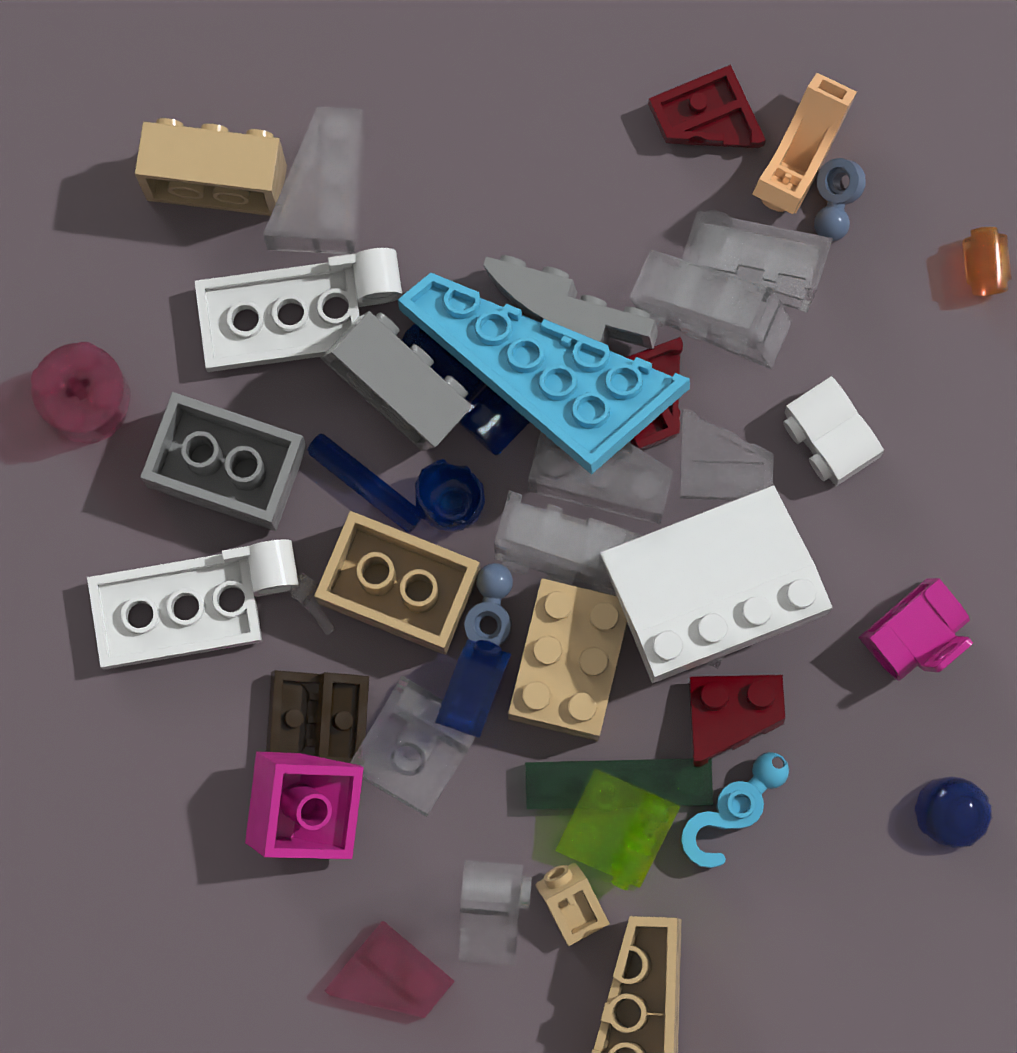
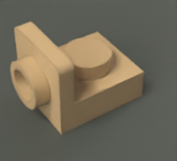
[535,863,610,947]

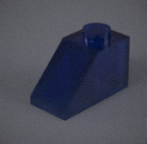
[435,639,512,738]

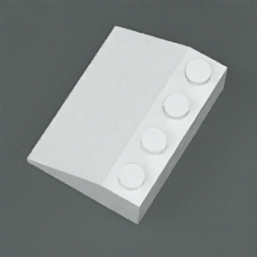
[600,485,833,684]

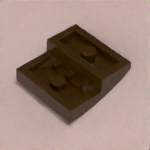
[266,670,369,767]

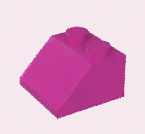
[245,751,364,859]

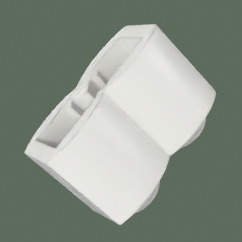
[783,376,884,486]

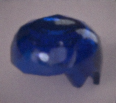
[415,459,485,532]
[915,776,993,849]

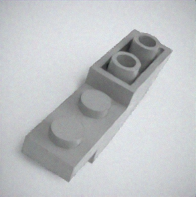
[483,255,658,349]

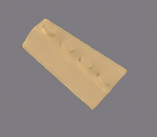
[592,916,682,1053]

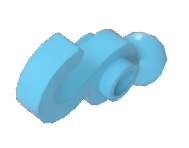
[681,752,789,868]

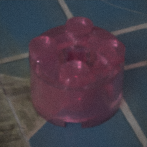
[31,342,131,443]

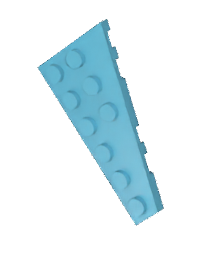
[398,273,690,475]

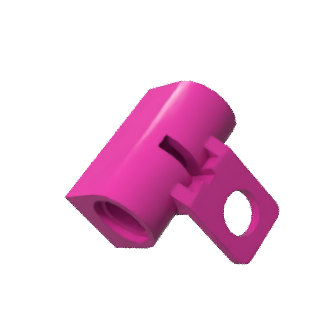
[858,578,973,681]

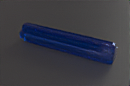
[307,433,423,532]

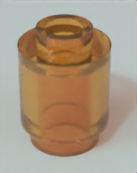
[962,227,1012,296]

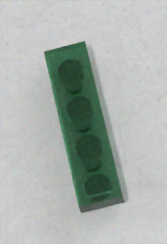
[525,758,713,810]

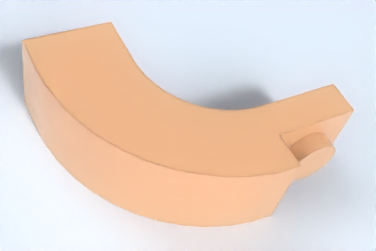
[752,73,857,214]

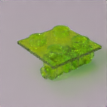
[555,768,680,890]

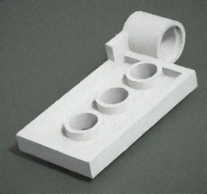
[195,248,402,372]
[87,539,299,670]

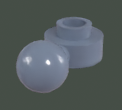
[814,158,866,242]
[464,563,513,648]

